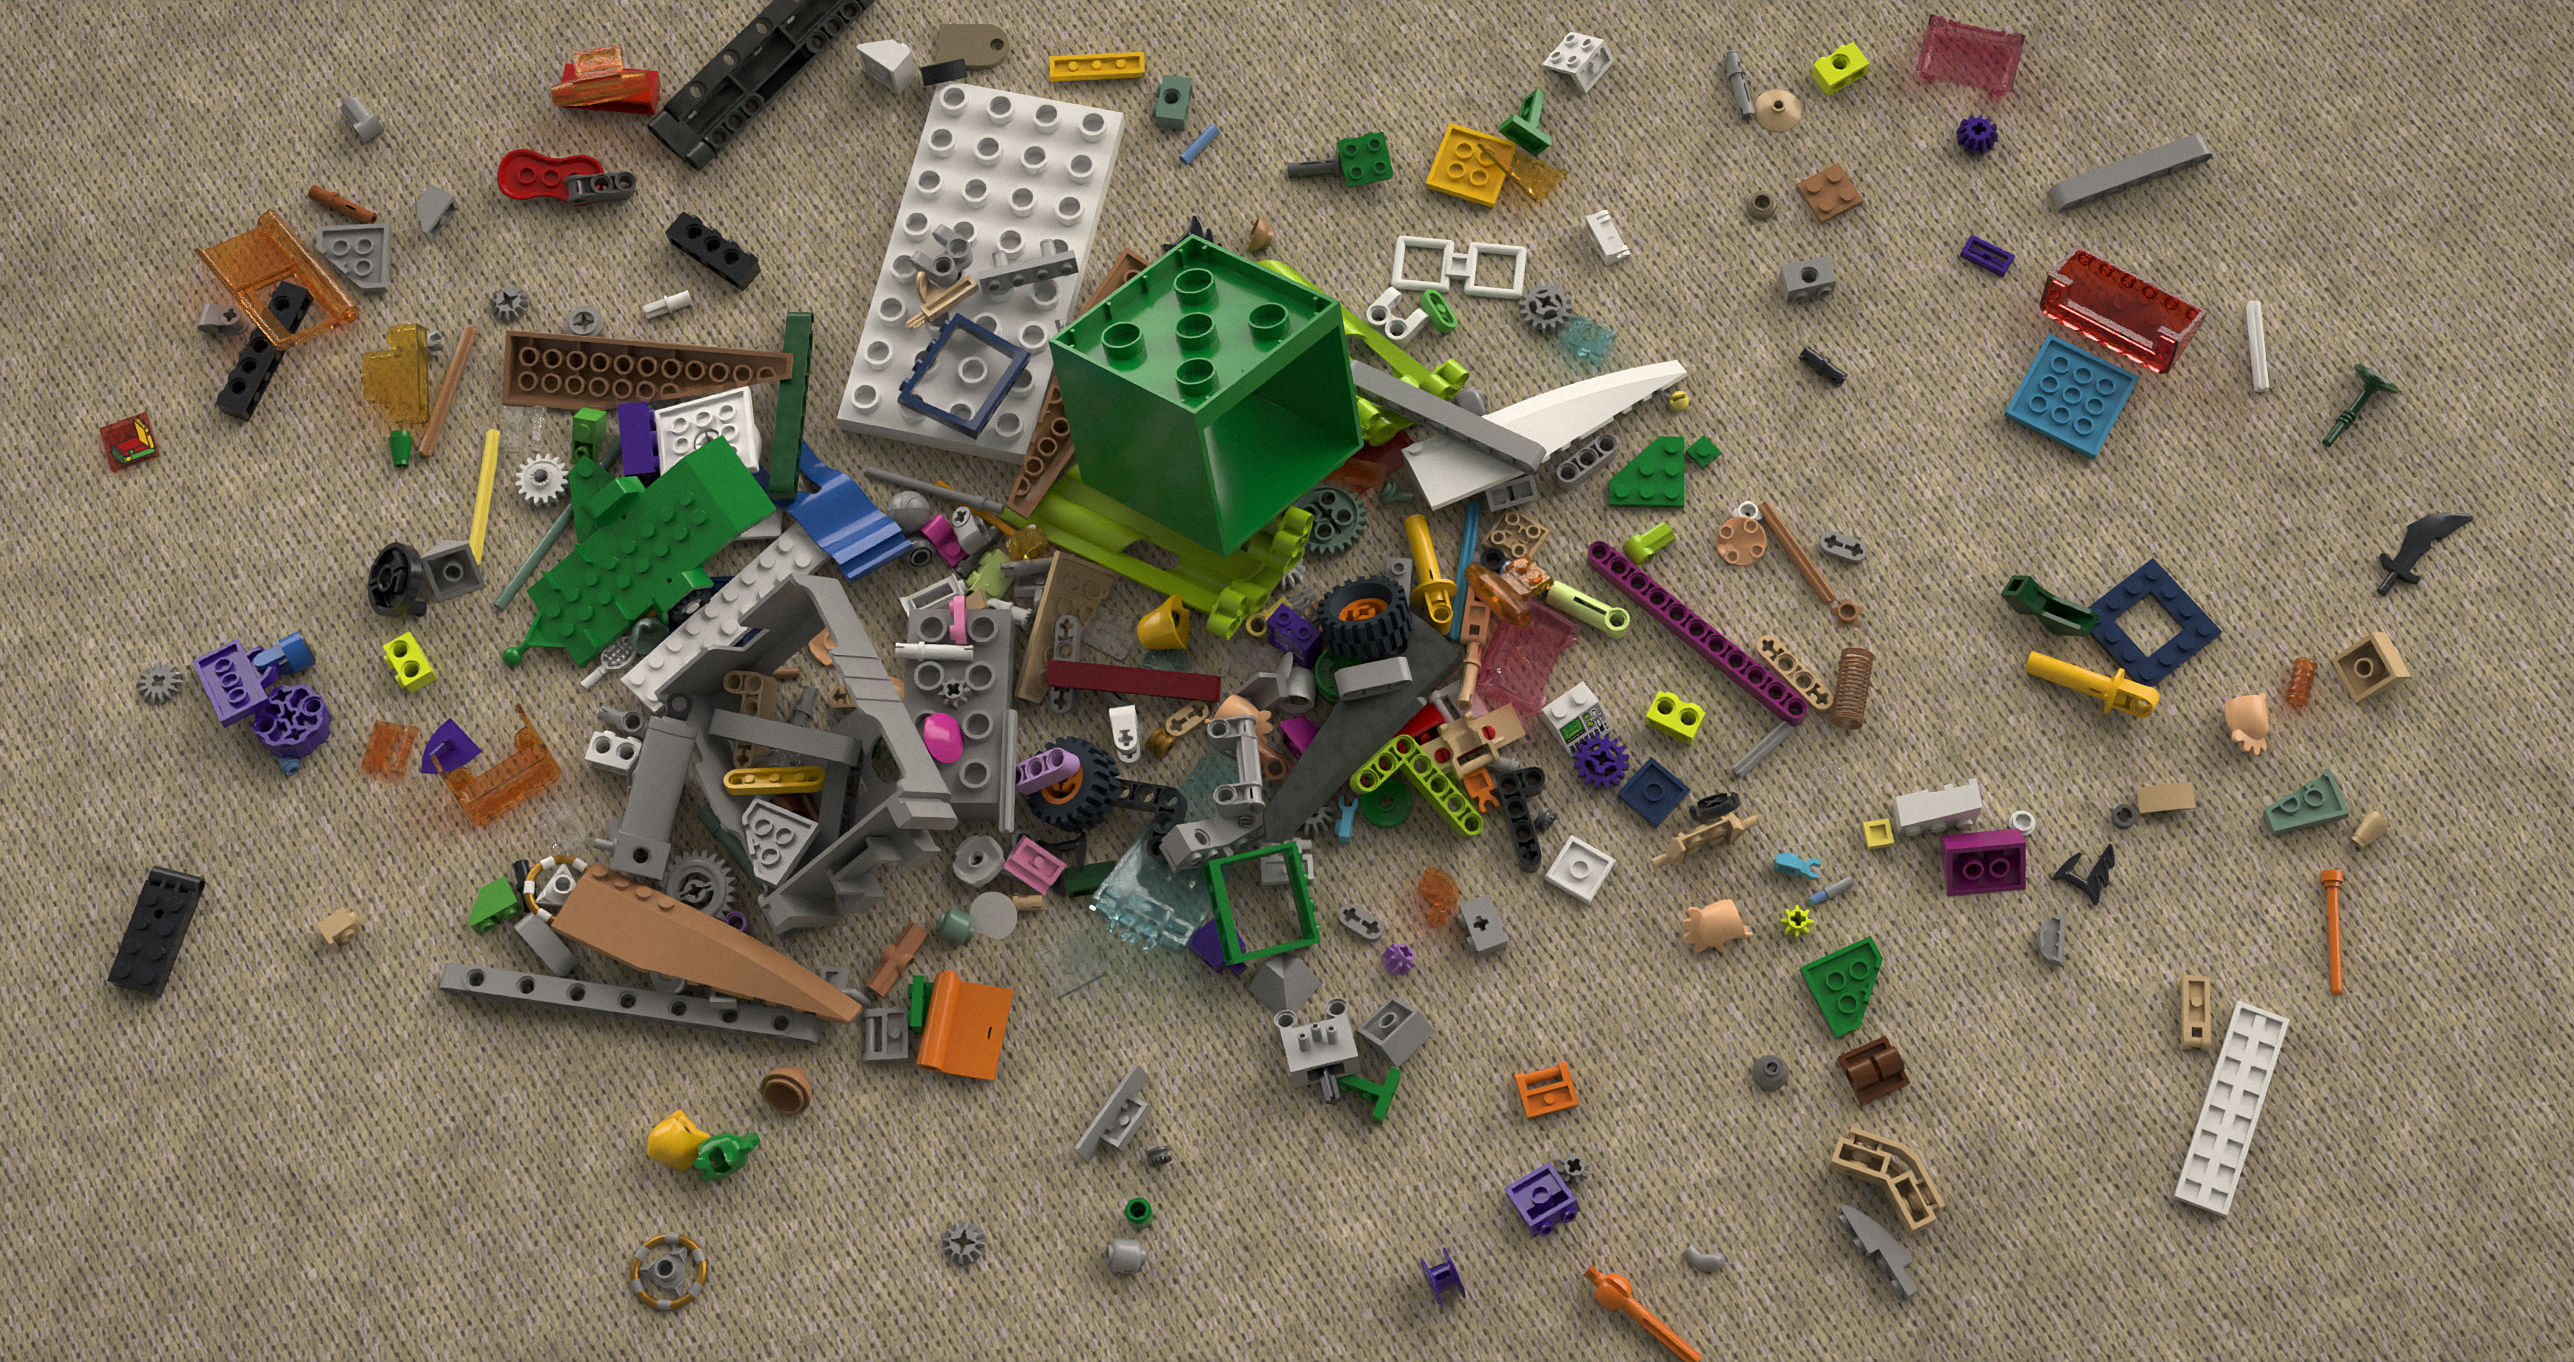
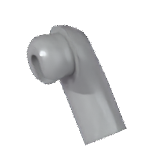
[1683,1245,1725,1272]

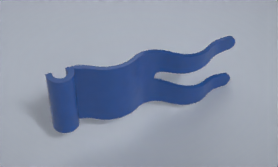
[752,439,913,584]

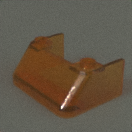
[430,703,561,826]

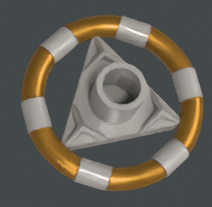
[630,1233,708,1311]

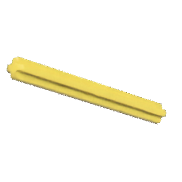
[469,429,501,566]

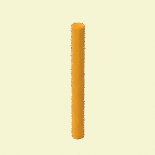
[936,480,1019,540]

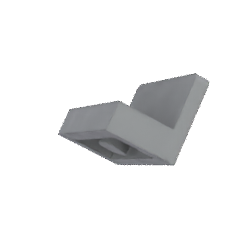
[1233,672,1289,711]

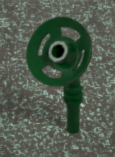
[2322,364,2399,447]

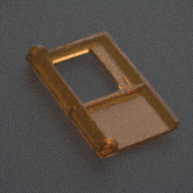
[194,210,360,351]

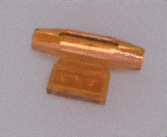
[551,45,650,106]
[1464,554,1554,628]

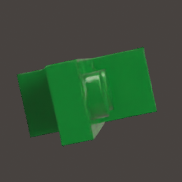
[1498,88,1552,156]
[1336,1067,1401,1125]

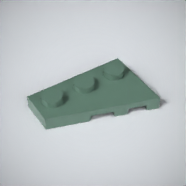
[2263,769,2349,836]

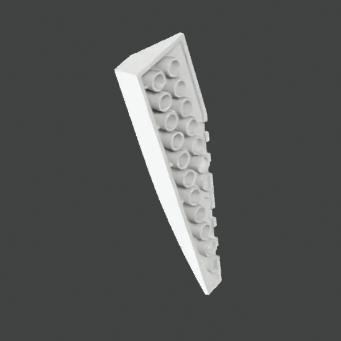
[1401,360,1688,511]

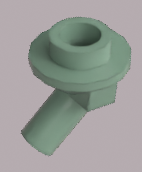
[1379,480,1415,505]

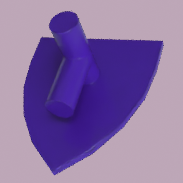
[421,718,482,774]

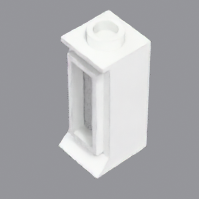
[899,573,968,618]

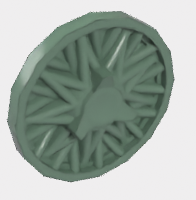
[1140,649,1187,673]

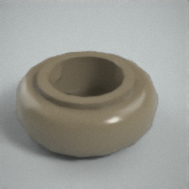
[1747,191,1777,219]

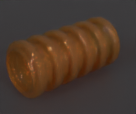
[2285,657,2318,707]

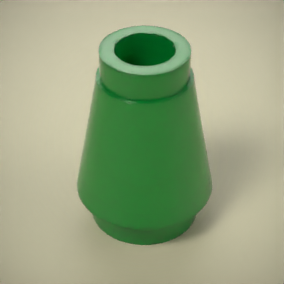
[388,430,413,467]

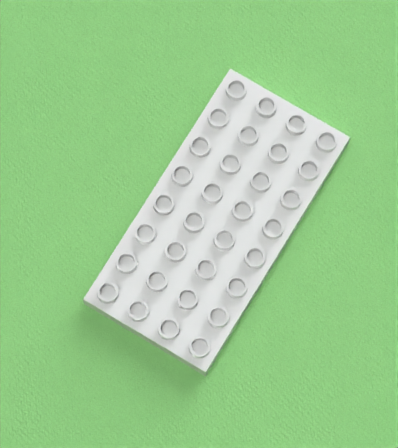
[837,81,1125,465]

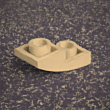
[2137,782,2196,814]

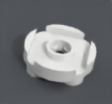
[953,835,1006,888]

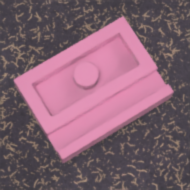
[1002,835,1066,895]

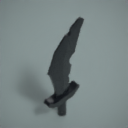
[2377,512,2473,596]

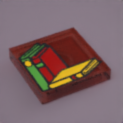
[99,412,160,473]

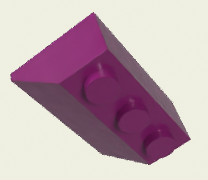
[1279,716,1350,791]
[1941,828,2026,896]

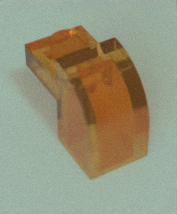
[1418,865,1458,929]

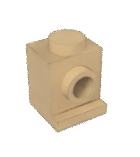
[317,907,362,951]

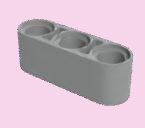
[1556,434,1618,492]
[1334,657,1413,701]
[513,912,580,978]

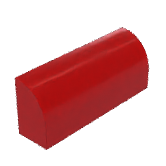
[558,63,660,115]

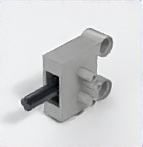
[1274,998,1361,1106]

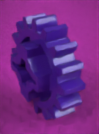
[1573,734,1629,790]

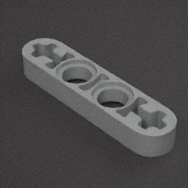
[1050,615,1082,714]

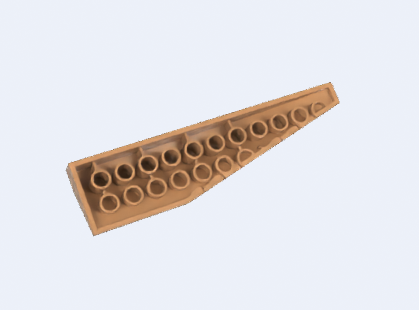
[1006,247,1152,520]
[502,330,793,411]

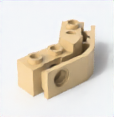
[1828,1126,1945,1237]

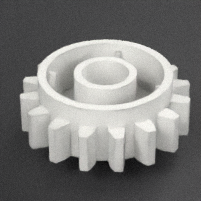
[515,454,570,508]

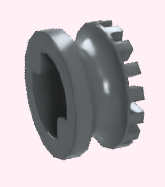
[2111,804,2136,829]
[1533,807,1558,832]
[1146,1146,1172,1167]

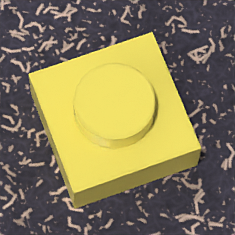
[1862,818,1894,850]

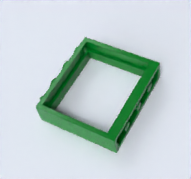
[1201,841,1321,966]

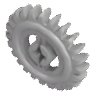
[658,849,739,920]

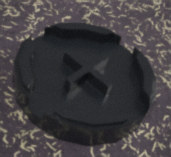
[1689,792,1741,821]

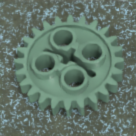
[1288,479,1367,558]

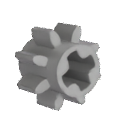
[938,677,972,711]
[1557,1151,1591,1186]

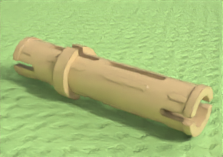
[1456,642,1483,710]

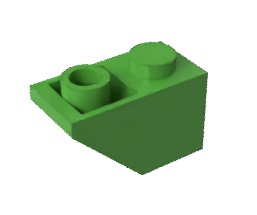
[571,407,607,464]
[468,876,523,933]

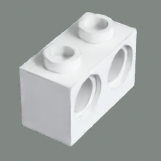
[584,731,643,776]

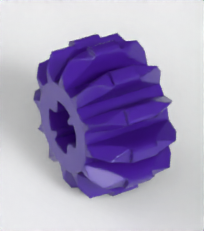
[1956,113,1998,156]

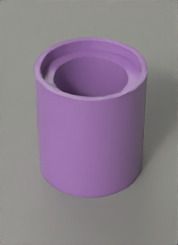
[724,911,751,935]

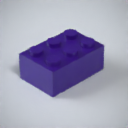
[617,401,660,487]

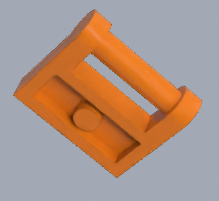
[1514,1061,1579,1120]

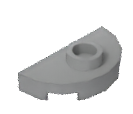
[2036,914,2066,967]

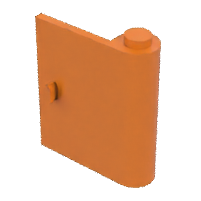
[916,970,1014,1082]

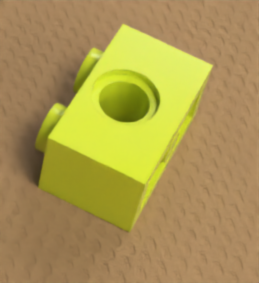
[1811,42,1870,97]

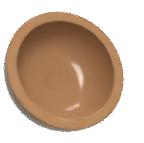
[1245,217,1274,251]

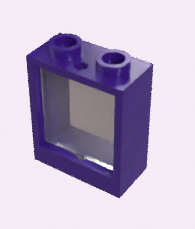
[1266,603,1324,670]

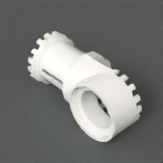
[986,598,1034,631]

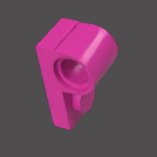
[919,514,970,569]

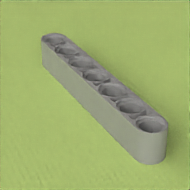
[2048,133,2212,214]
[708,708,863,766]

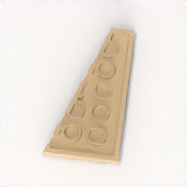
[1014,551,1121,704]

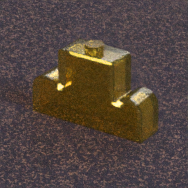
[361,323,430,425]

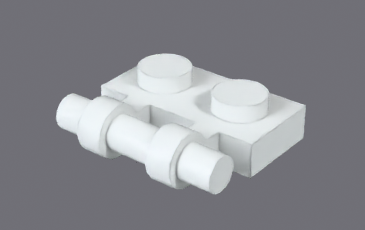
[1260,837,1314,885]

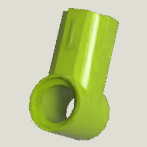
[1622,522,1676,568]

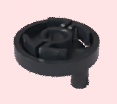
[368,542,427,618]

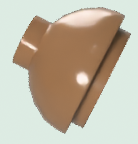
[760,1066,812,1115]

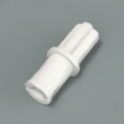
[643,290,693,319]

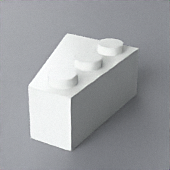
[1893,778,1982,836]

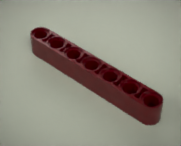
[1045,660,1222,702]

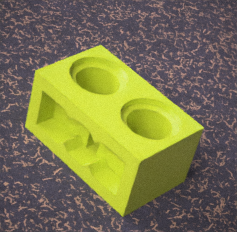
[383,631,438,694]
[1645,690,1706,746]

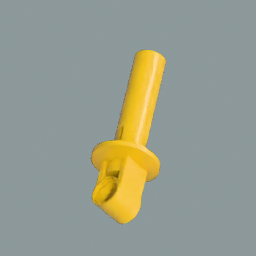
[1404,514,1458,636]
[2025,651,2160,719]

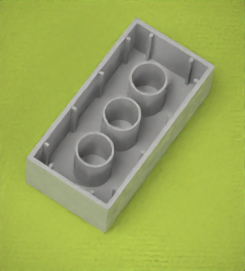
[899,609,1017,822]

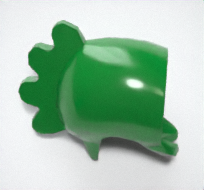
[694,1132,761,1182]

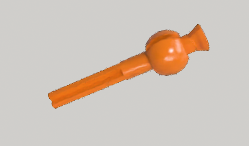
[1583,1265,1702,1362]

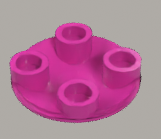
[923,713,964,764]

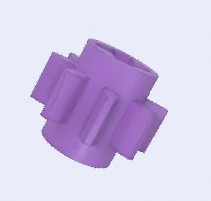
[1382,943,1415,976]

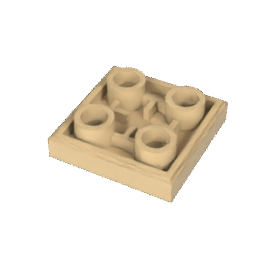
[1481,506,1550,570]

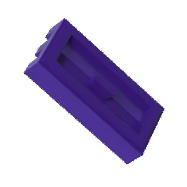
[1960,234,2015,278]

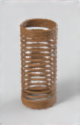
[1830,647,1874,730]

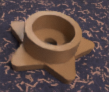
[1830,598,1863,628]

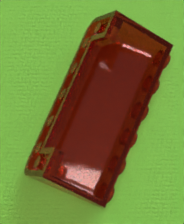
[2040,244,2208,374]

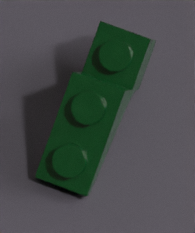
[2000,575,2100,637]

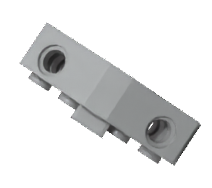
[1159,797,1267,872]

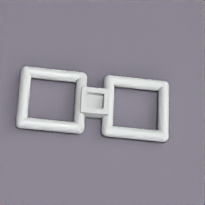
[1391,236,1527,300]

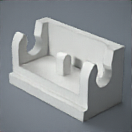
[1585,210,1630,266]

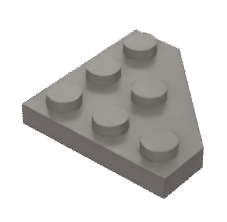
[316,223,392,293]
[742,797,821,889]

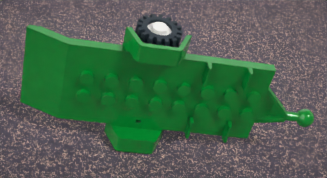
[502,435,777,668]

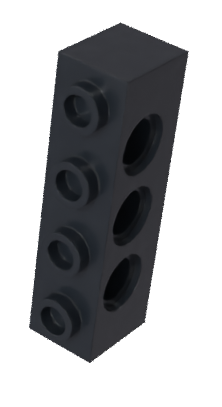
[665,211,761,292]

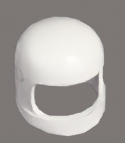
[1278,667,1317,713]

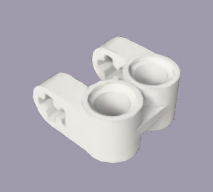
[1366,287,1430,349]
[1109,705,1141,766]

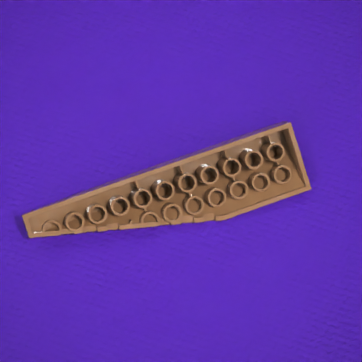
[551,863,863,1025]

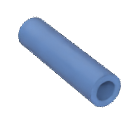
[1179,124,1220,165]

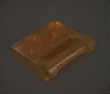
[361,720,420,777]

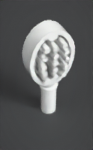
[580,636,638,690]

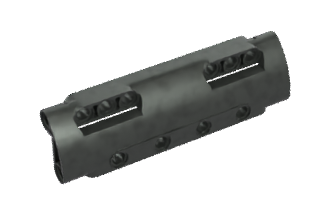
[646,0,875,171]

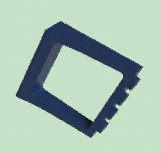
[897,313,1031,440]

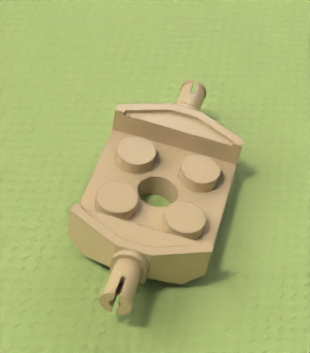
[1650,813,1760,869]

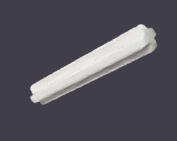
[2246,301,2269,393]

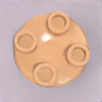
[1716,516,1767,566]

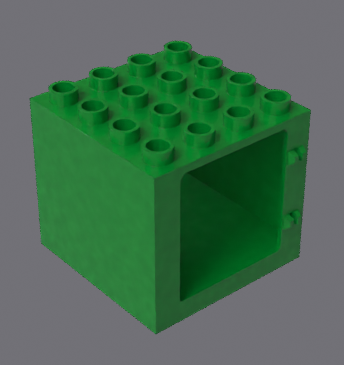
[1048,234,1364,558]

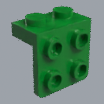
[1336,132,1393,188]
[907,975,934,1035]

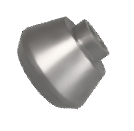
[902,536,936,568]
[1752,1054,1789,1090]

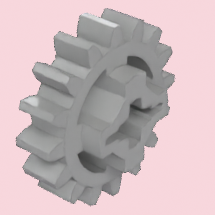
[1519,281,1572,334]

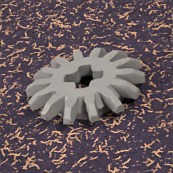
[137,661,182,704]

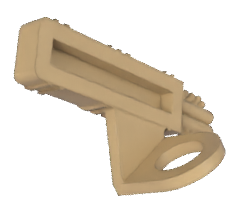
[905,271,979,330]

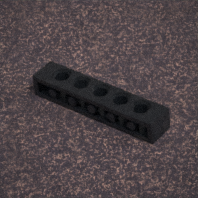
[216,280,314,422]

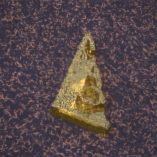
[1477,139,1569,204]

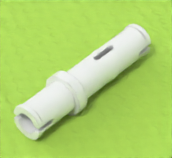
[895,642,974,662]

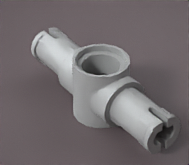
[597,704,649,740]

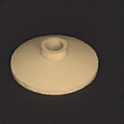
[1754,90,1802,132]

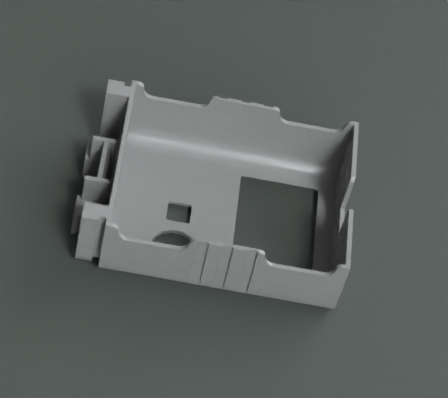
[654,573,959,928]

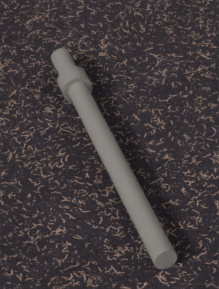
[866,466,1005,514]

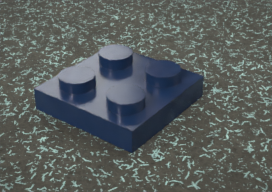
[1617,757,1691,829]

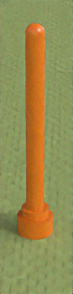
[2321,869,2343,995]

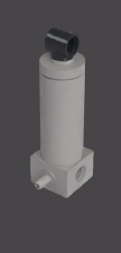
[593,690,698,880]

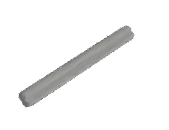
[998,709,1018,834]

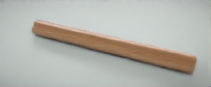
[417,326,477,458]

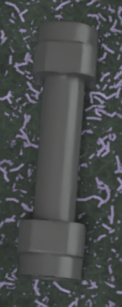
[954,525,1003,580]

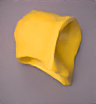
[1137,593,1191,651]
[647,1110,710,1171]

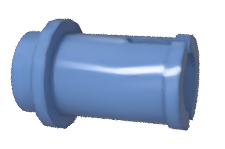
[276,757,301,776]

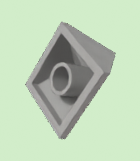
[420,540,486,602]
[1248,952,1322,1014]

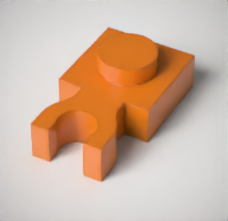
[1461,766,1500,816]

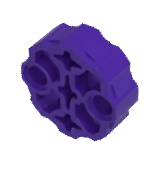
[252,684,332,759]

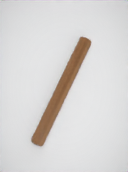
[1757,501,1836,605]

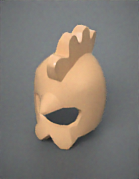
[2224,693,2269,756]
[1204,694,1273,744]
[1682,899,1753,953]

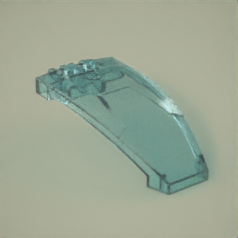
[1090,749,1262,956]

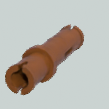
[308,185,378,224]

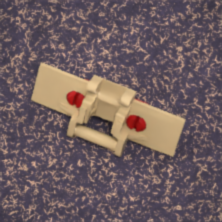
[1413,702,1526,780]

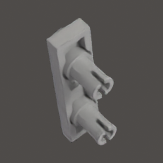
[978,239,1079,294]

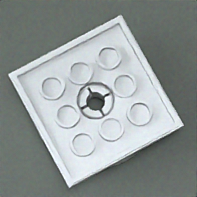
[655,386,762,477]

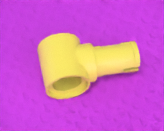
[1246,596,1293,638]

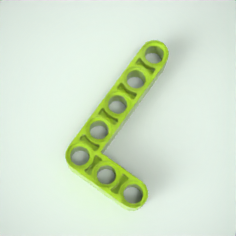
[1350,734,1484,838]

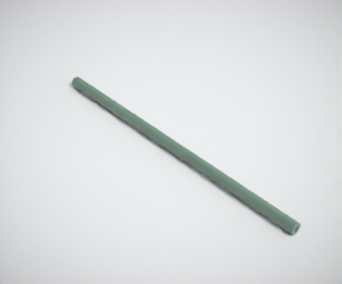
[493,401,660,611]

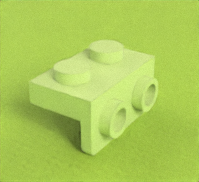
[966,549,1015,600]

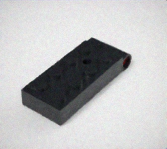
[107,866,206,997]

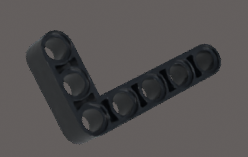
[1076,773,1188,865]

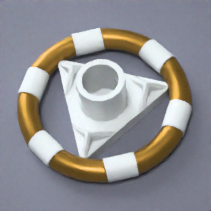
[523,855,591,924]

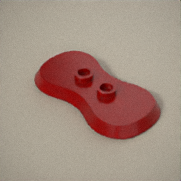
[497,149,604,206]

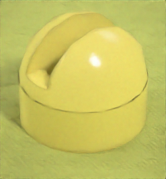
[1669,391,1689,412]

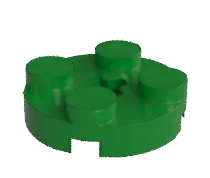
[1360,777,1412,829]

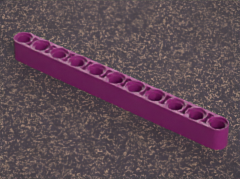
[1587,541,1807,726]

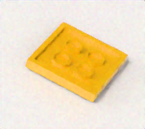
[1426,123,1518,208]

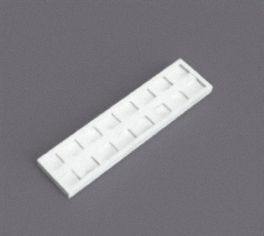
[2173,1001,2290,1217]

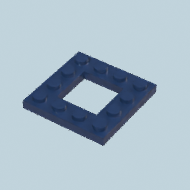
[2088,558,2222,688]

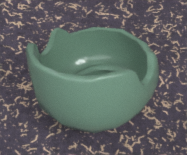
[631,616,669,656]

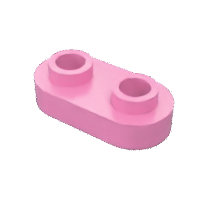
[949,595,968,645]

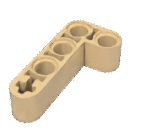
[723,670,778,769]

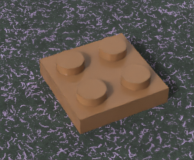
[1796,163,1864,225]

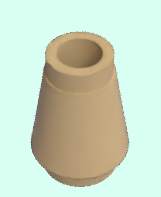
[2350,811,2390,849]

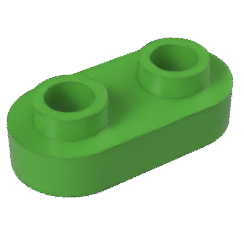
[1420,289,1458,333]

